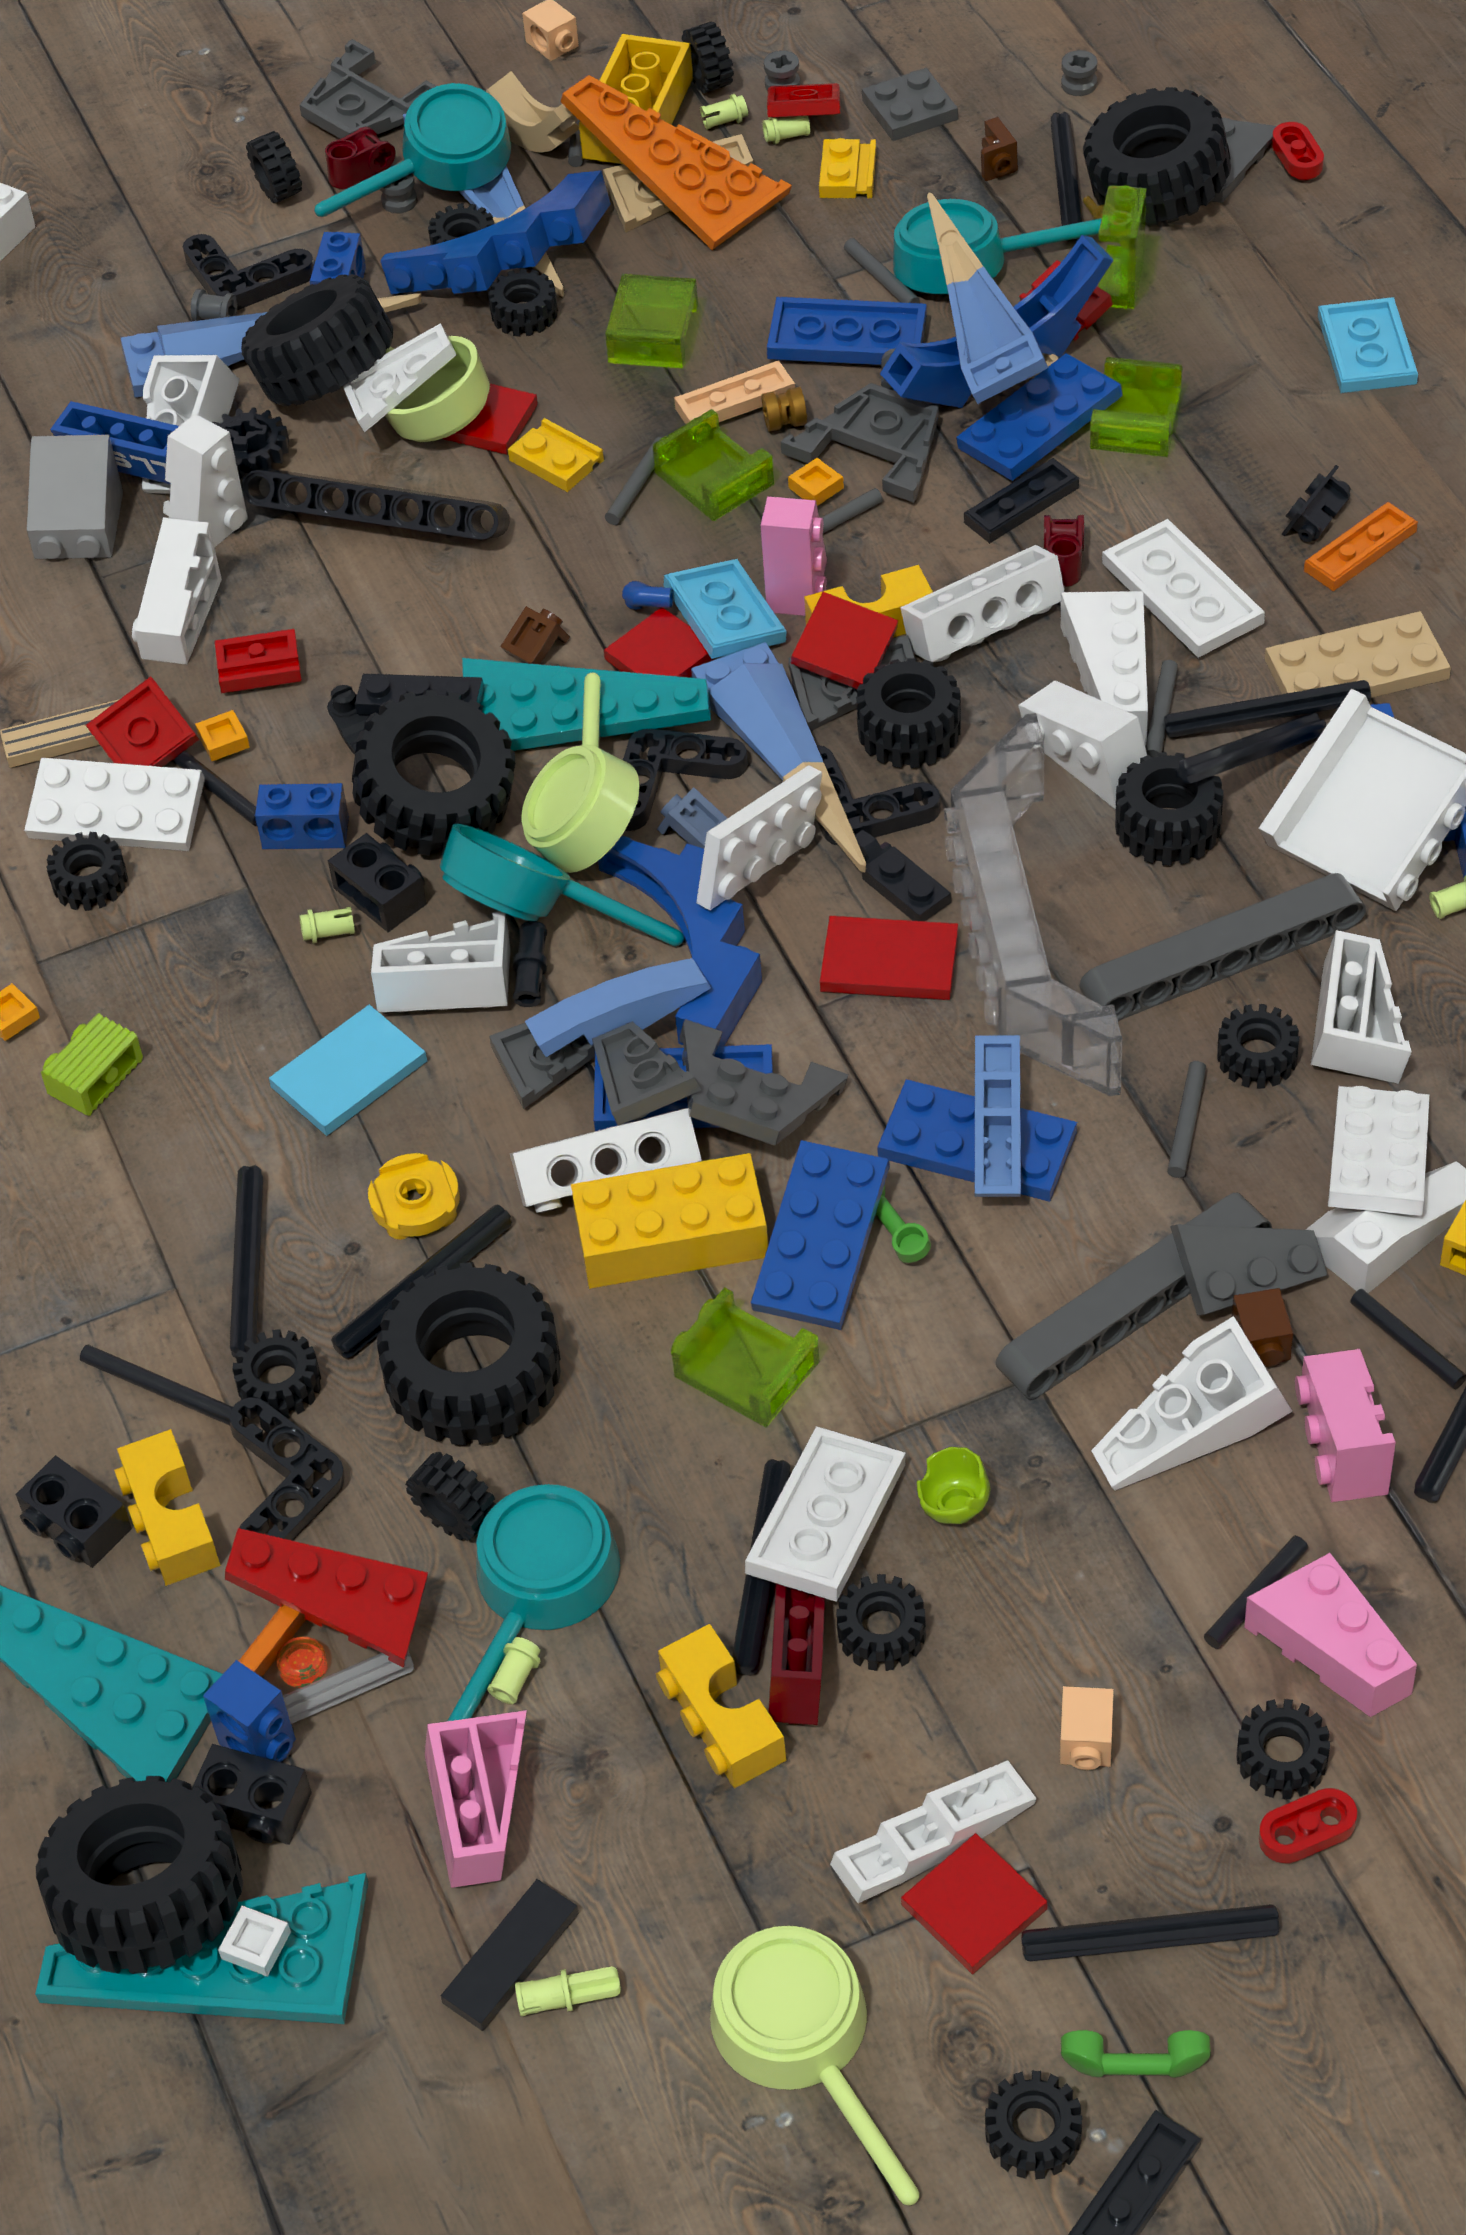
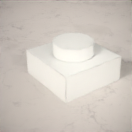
[218,1906,291,1977]

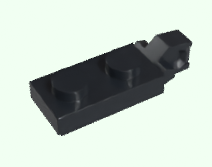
[855,830,951,921]

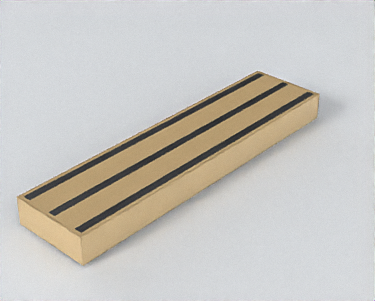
[0,699,119,768]

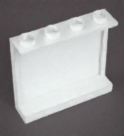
[1259,689,1466,911]

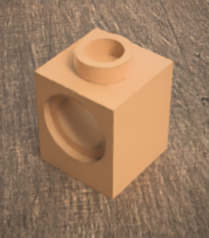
[522,0,579,61]
[1060,1686,1113,1770]

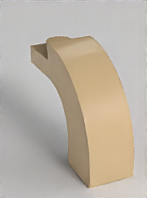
[486,71,579,153]

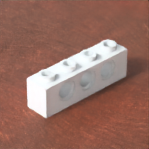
[900,545,1064,662]
[510,1108,702,1213]

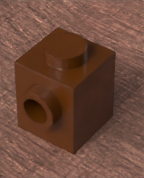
[1232,1288,1293,1367]

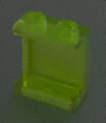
[1099,186,1146,309]
[605,274,698,368]
[1090,357,1183,457]
[653,409,774,521]
[671,1287,820,1428]

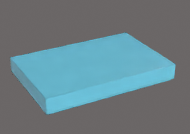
[1318,297,1418,393]
[663,559,787,659]
[269,1004,427,1136]

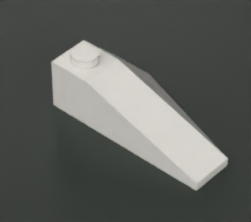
[142,355,240,494]
[1306,1161,1466,1293]
[1091,1316,1292,1491]

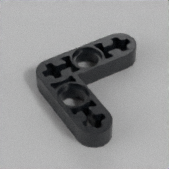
[183,234,314,310]
[623,729,748,831]
[816,745,940,845]
[229,1397,344,1541]

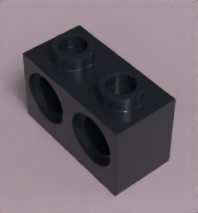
[328,833,427,932]
[16,1455,132,1568]
[192,1743,312,1845]

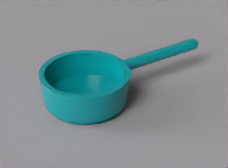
[314,83,511,217]
[893,199,1112,294]
[440,824,684,947]
[447,1484,620,1721]

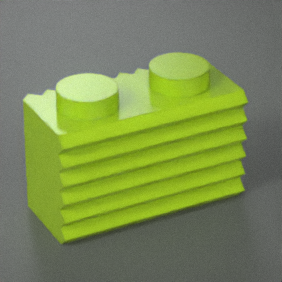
[41,1013,143,1116]

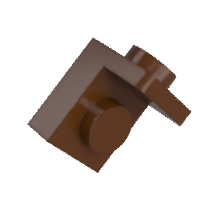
[981,117,1018,181]
[500,606,570,665]

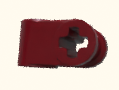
[325,126,396,189]
[1044,515,1084,587]

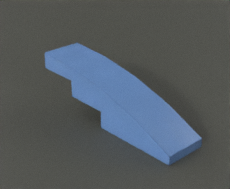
[525,958,711,1057]
[975,1035,1021,1197]

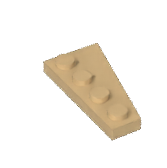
[603,134,753,233]

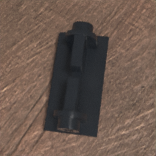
[1282,465,1351,542]

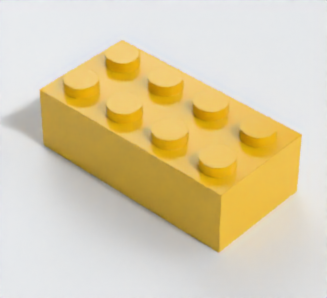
[579,34,693,164]
[571,1153,768,1289]

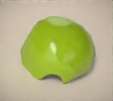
[917,1447,991,1524]

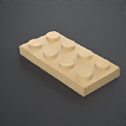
[1265,611,1451,698]

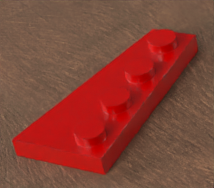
[225,1528,428,1668]

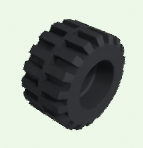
[856,658,961,768]
[1115,752,1223,866]

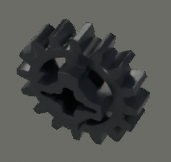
[212,407,289,479]

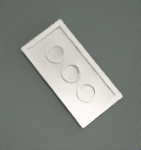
[1102,519,1265,658]
[24,758,205,851]
[696,765,822,910]
[1328,1086,1429,1216]
[745,1426,906,1602]

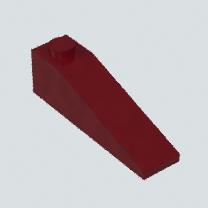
[768,1583,825,1725]

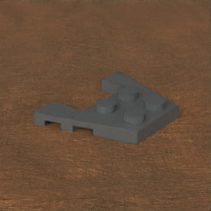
[300,39,436,139]
[781,383,939,503]
[680,1019,849,1146]

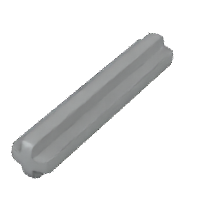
[283,1651,414,1724]

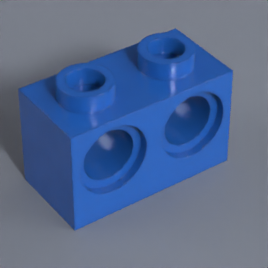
[310,232,366,285]
[255,783,349,849]
[203,1660,296,1762]

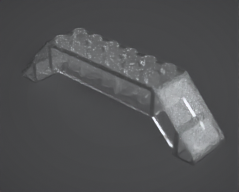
[944,713,1122,1096]

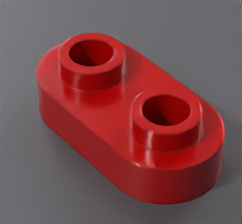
[1272,122,1324,180]
[1259,1788,1357,1863]

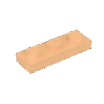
[674,360,795,432]

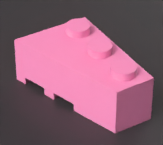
[761,496,827,616]
[1295,1349,1396,1502]
[1244,1553,1417,1717]
[425,1710,527,1888]

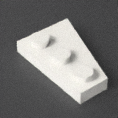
[343,323,457,432]

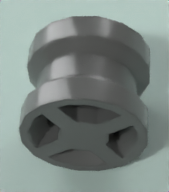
[763,50,800,91]
[1061,50,1097,96]
[380,173,418,214]

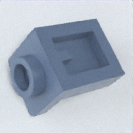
[657,787,727,849]

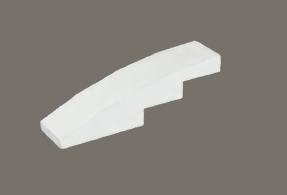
[830,1760,1036,1903]

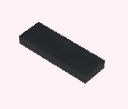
[964,458,1079,544]
[440,1879,579,2031]
[1068,2110,1201,2235]

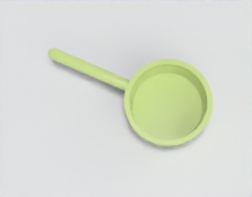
[384,336,490,442]
[521,672,639,873]
[710,1926,919,2206]

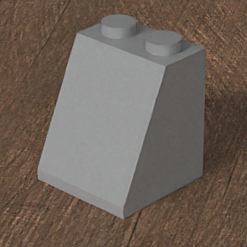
[27,435,123,559]

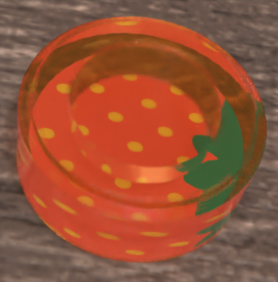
[276,1637,328,1688]

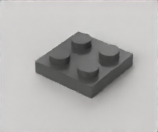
[862,68,958,141]

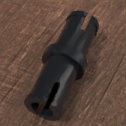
[513,921,548,1007]

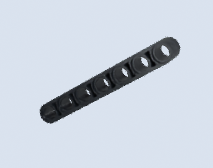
[241,469,510,539]

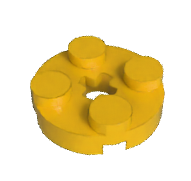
[368,1153,460,1240]

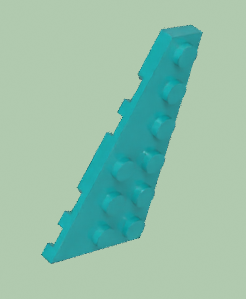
[462,658,711,751]
[0,1585,223,1782]
[35,1873,369,2024]

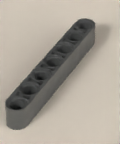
[1079,873,1366,1023]
[996,1192,1272,1399]

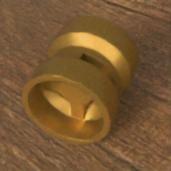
[761,387,807,432]

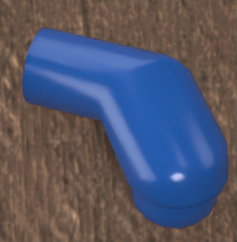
[622,581,673,610]

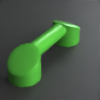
[876,1185,932,1263]
[1061,2030,1211,2078]

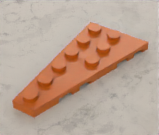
[561,75,792,250]

